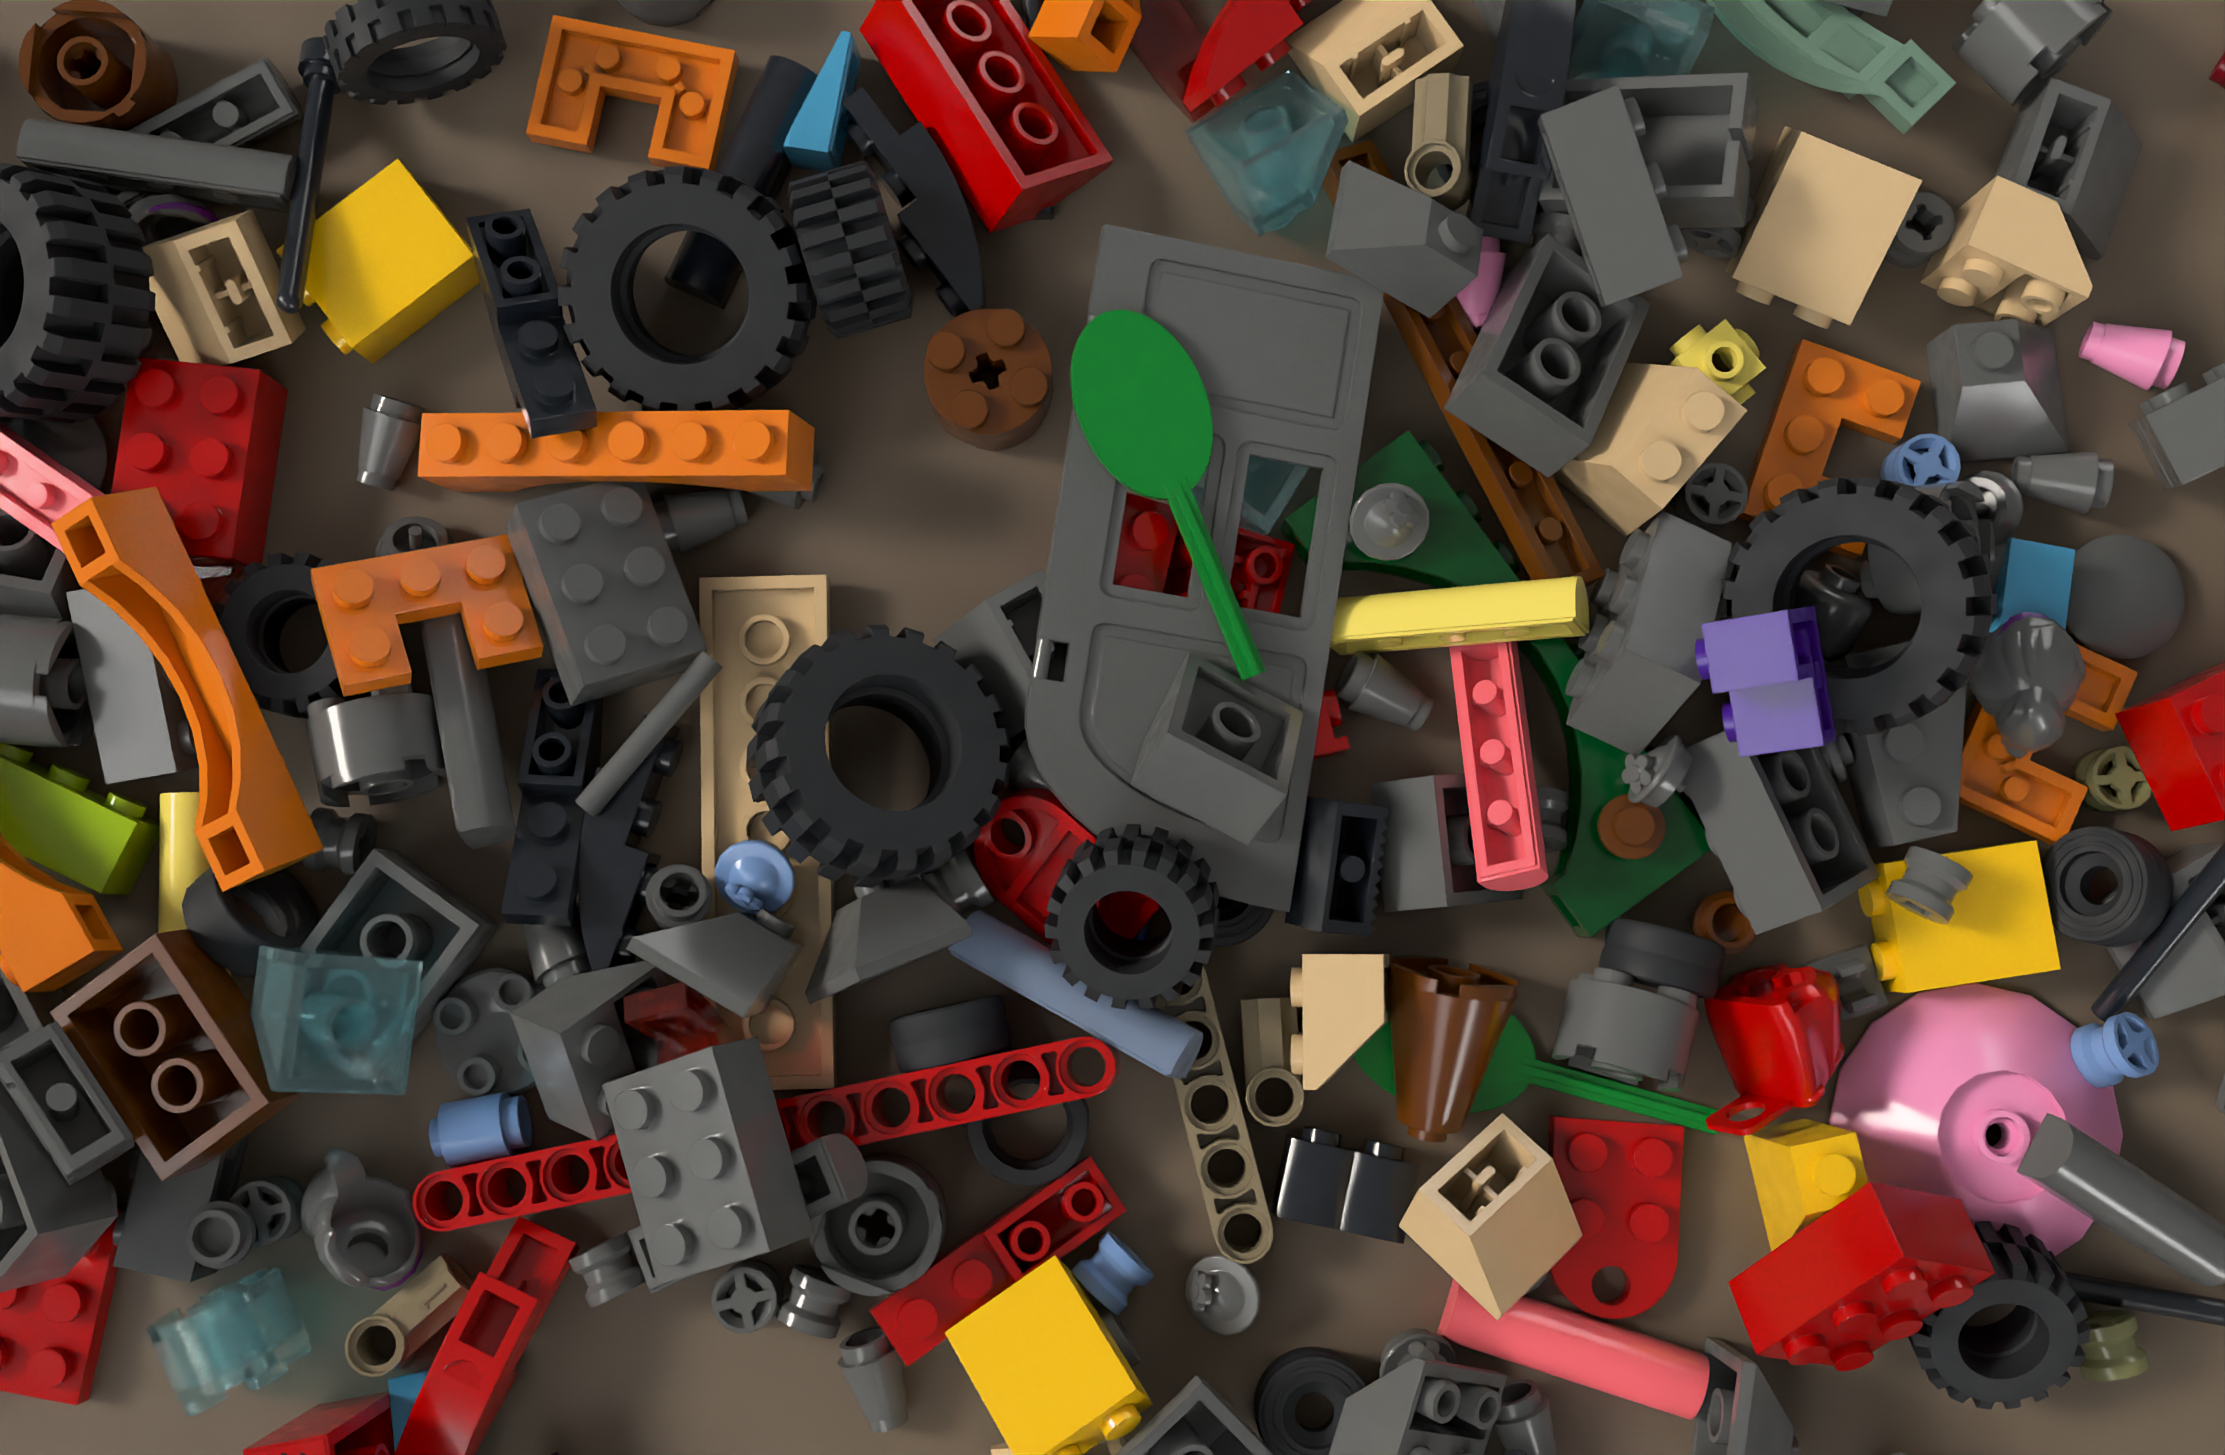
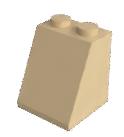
[1726,126,1923,329]
[1553,363,1748,537]

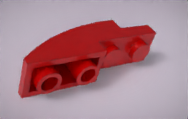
[1183,0,1312,112]
[869,1156,1127,1367]
[394,1216,580,1455]

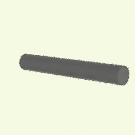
[575,651,723,817]

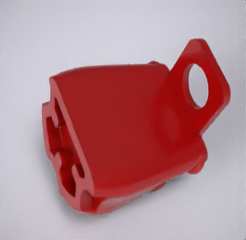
[1704,963,1844,1136]

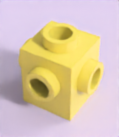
[1669,319,1766,404]

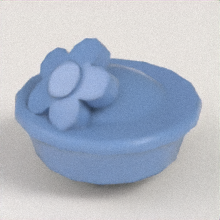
[715,840,795,914]

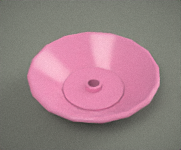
[1829,983,2123,1256]

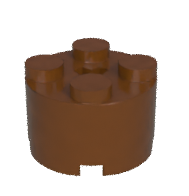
[19,0,178,131]
[924,308,1054,451]

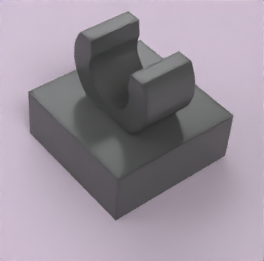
[1799,944,1889,1022]

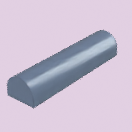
[948,910,1203,1079]

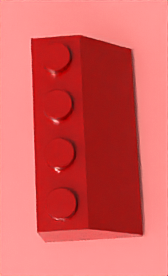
[859,0,1114,233]

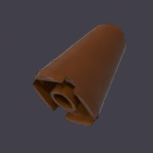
[1387,955,1518,1142]

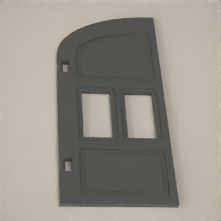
[1025,224,1384,912]

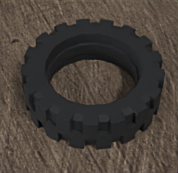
[323,0,507,105]

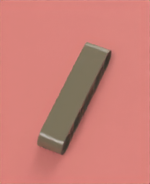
[1155,966,1273,1264]

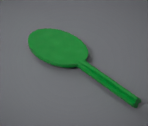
[1070,309,1266,681]
[1353,1013,1719,1135]

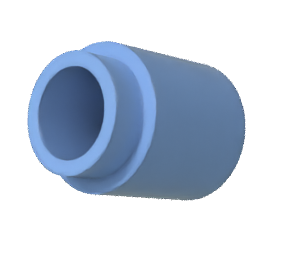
[429,1092,533,1168]

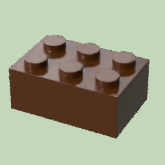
[50,929,307,1181]

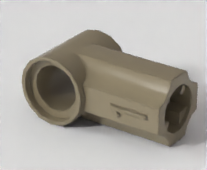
[1404,73,1474,211]
[1240,998,1304,1127]
[344,1253,474,1377]

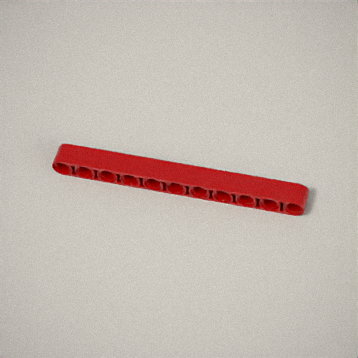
[413,1036,1121,1231]

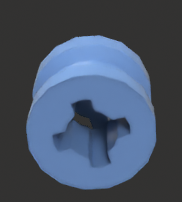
[1880,433,1961,486]
[2070,1012,2159,1088]
[1072,1230,1154,1315]

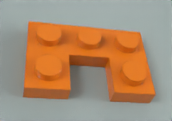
[526,15,739,171]
[1737,339,1921,560]
[311,534,544,697]
[1959,644,2138,846]

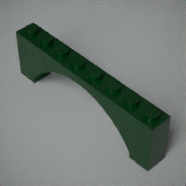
[1280,430,1711,937]

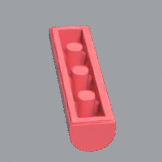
[1449,641,1549,891]
[1437,1279,1710,1420]

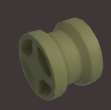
[2070,746,2152,812]
[2080,1309,2150,1382]

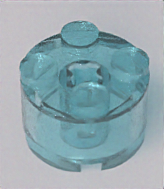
[146,1267,311,1417]

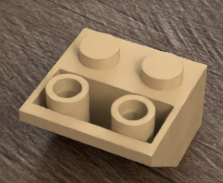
[1285,0,1464,143]
[1920,175,2093,327]
[142,210,306,366]
[1290,954,1391,1090]
[1399,1113,1583,1321]

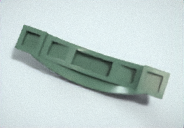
[1705,0,1956,135]

